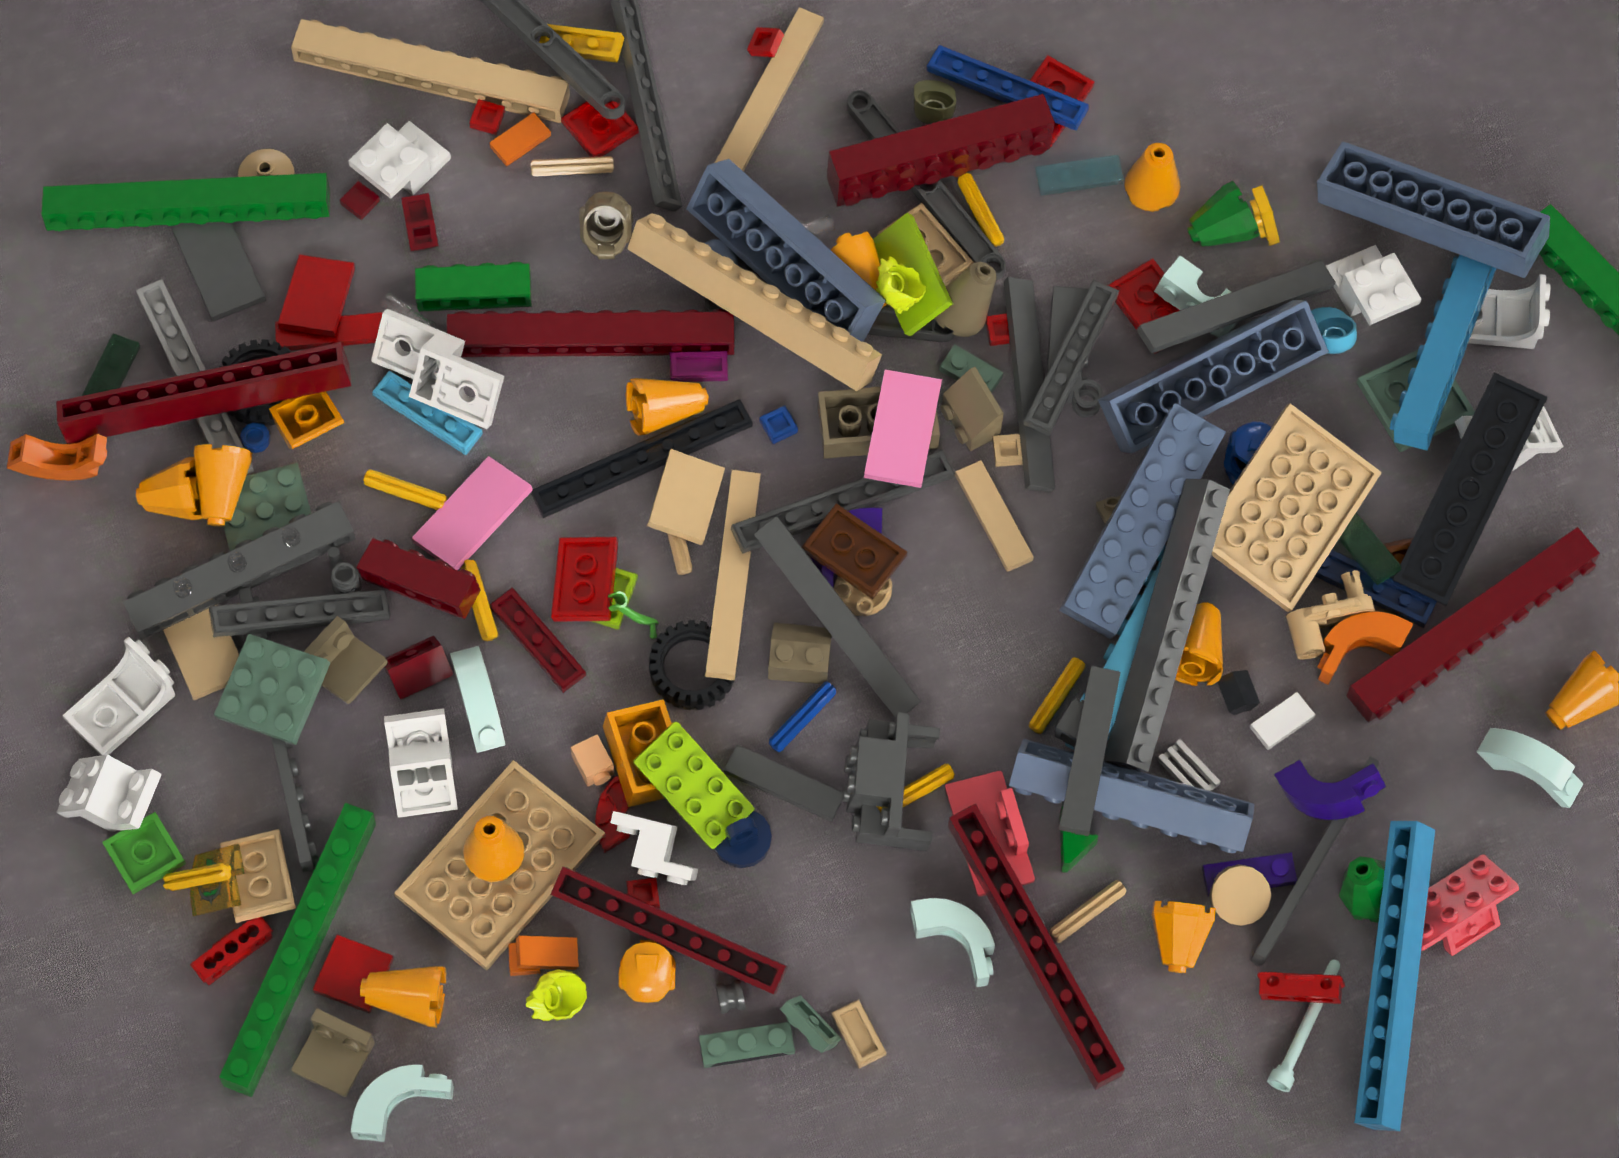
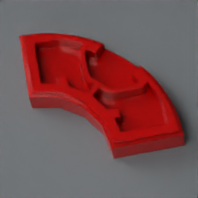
[595,775,630,853]

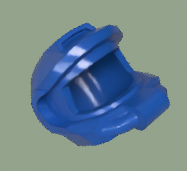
[1224,421,1271,485]

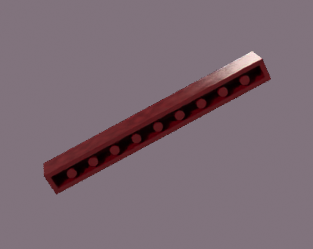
[447,309,734,357]
[56,342,352,444]
[1346,527,1600,723]
[948,804,1125,1090]

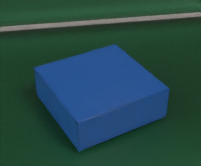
[759,405,798,444]

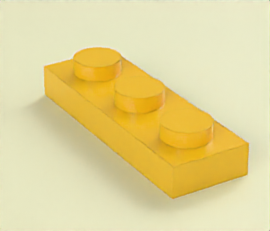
[539,24,624,63]
[1249,185,1280,246]

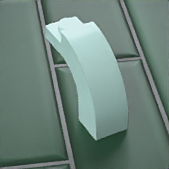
[450,646,506,753]
[1477,728,1583,808]
[910,898,995,987]
[351,1064,454,1142]

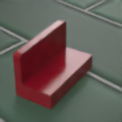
[384,635,453,699]

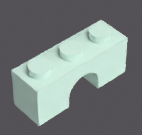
[1154,256,1238,338]

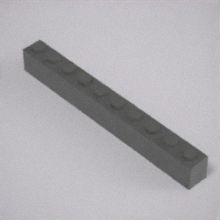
[1104,479,1230,772]

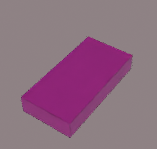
[670,351,728,382]

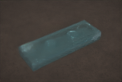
[1035,155,1124,196]

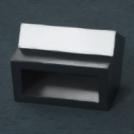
[1218,670,1260,715]

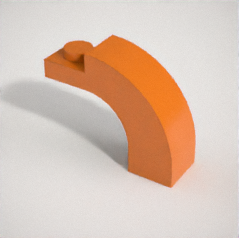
[7,434,107,481]
[1317,612,1413,685]

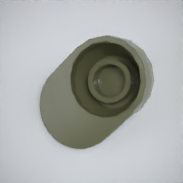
[913,80,957,124]

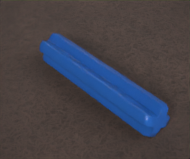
[769,681,836,752]

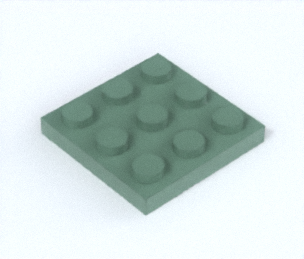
[1356,350,1475,452]
[223,463,311,551]
[214,634,330,745]

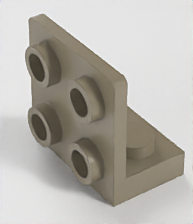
[304,616,388,704]
[292,1008,375,1097]

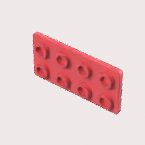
[945,771,1035,897]
[1421,854,1519,956]

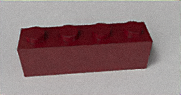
[356,538,481,620]

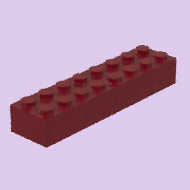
[827,94,1055,207]

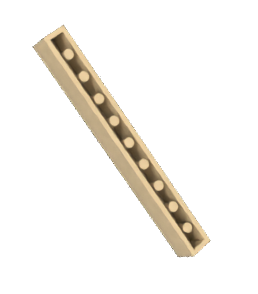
[291,19,570,123]
[627,213,882,391]

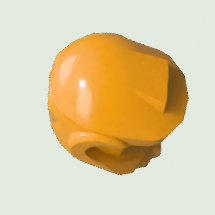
[619,940,676,1003]

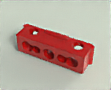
[190,917,273,986]
[1257,972,1345,1004]

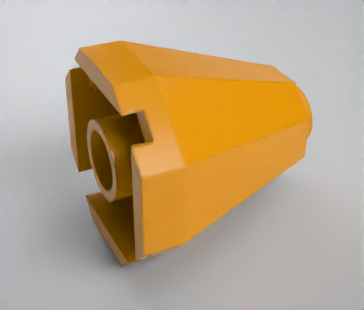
[136,457,202,520]
[1152,901,1216,973]

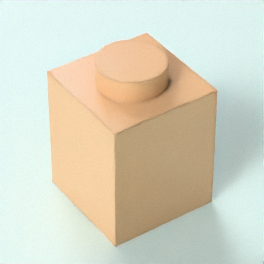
[571,734,614,787]

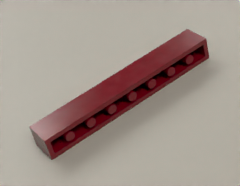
[550,867,788,995]

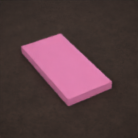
[864,370,942,488]
[412,456,533,571]

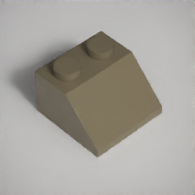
[940,367,1004,451]
[768,622,832,684]

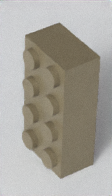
[818,387,940,459]

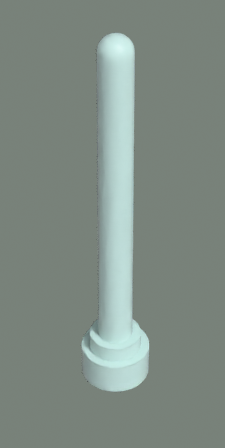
[1267,959,1340,1092]

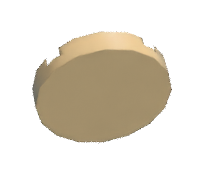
[1210,864,1271,926]

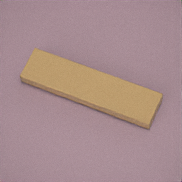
[955,460,1034,572]

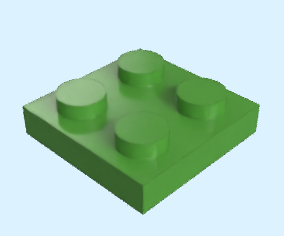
[102,812,186,894]

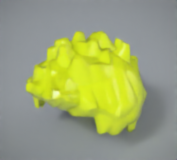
[876,256,926,314]
[525,969,587,1021]

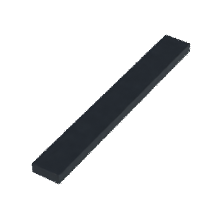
[531,399,753,518]

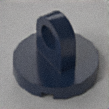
[714,811,772,868]

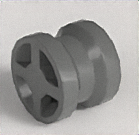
[716,979,746,1014]

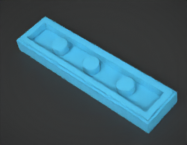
[372,370,483,455]

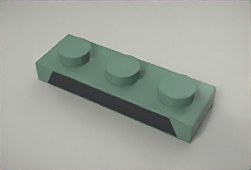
[699,1022,795,1068]

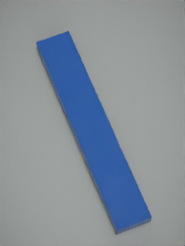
[927,45,1089,131]

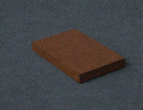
[802,503,907,599]

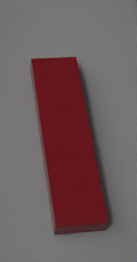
[489,587,586,693]

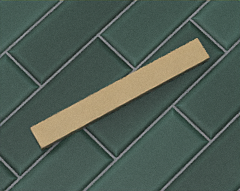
[715,7,824,171]
[705,470,761,681]

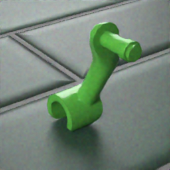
[608,591,659,639]

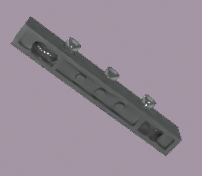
[123,501,356,640]

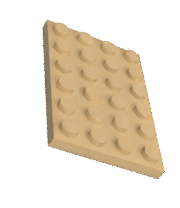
[1211,403,1382,612]
[394,760,605,971]

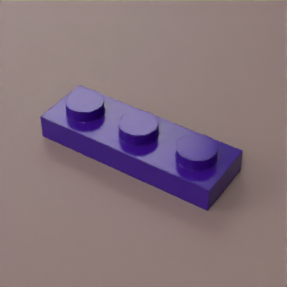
[1202,852,1297,897]

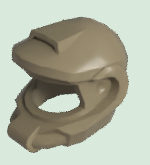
[579,191,633,260]

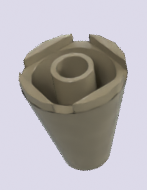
[935,262,997,337]

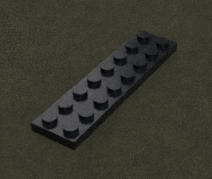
[1393,372,1548,607]

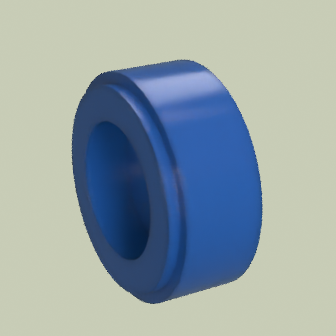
[240,422,271,453]

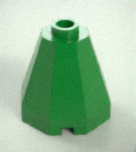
[1187,181,1260,247]
[1339,856,1386,923]

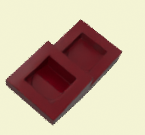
[401,193,439,252]

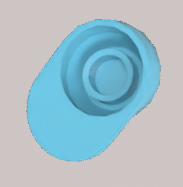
[1311,307,1357,354]

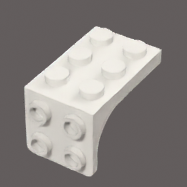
[1468,274,1550,349]
[63,637,176,756]

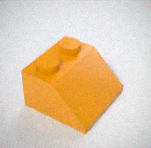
[269,391,345,449]

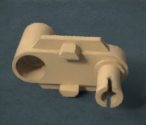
[1286,570,1375,660]

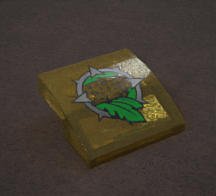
[190,844,245,916]

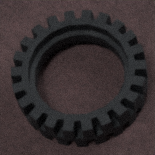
[219,339,290,425]
[649,620,737,710]

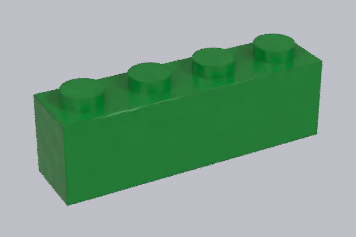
[415,262,532,312]

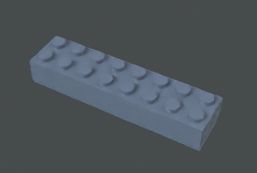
[1317,141,1550,278]
[686,159,886,342]
[1098,300,1329,453]
[1059,403,1226,639]
[1009,739,1255,853]

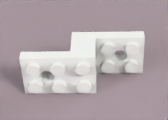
[371,309,504,429]

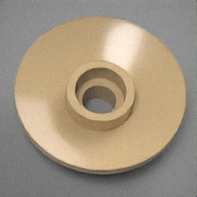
[238,149,295,177]

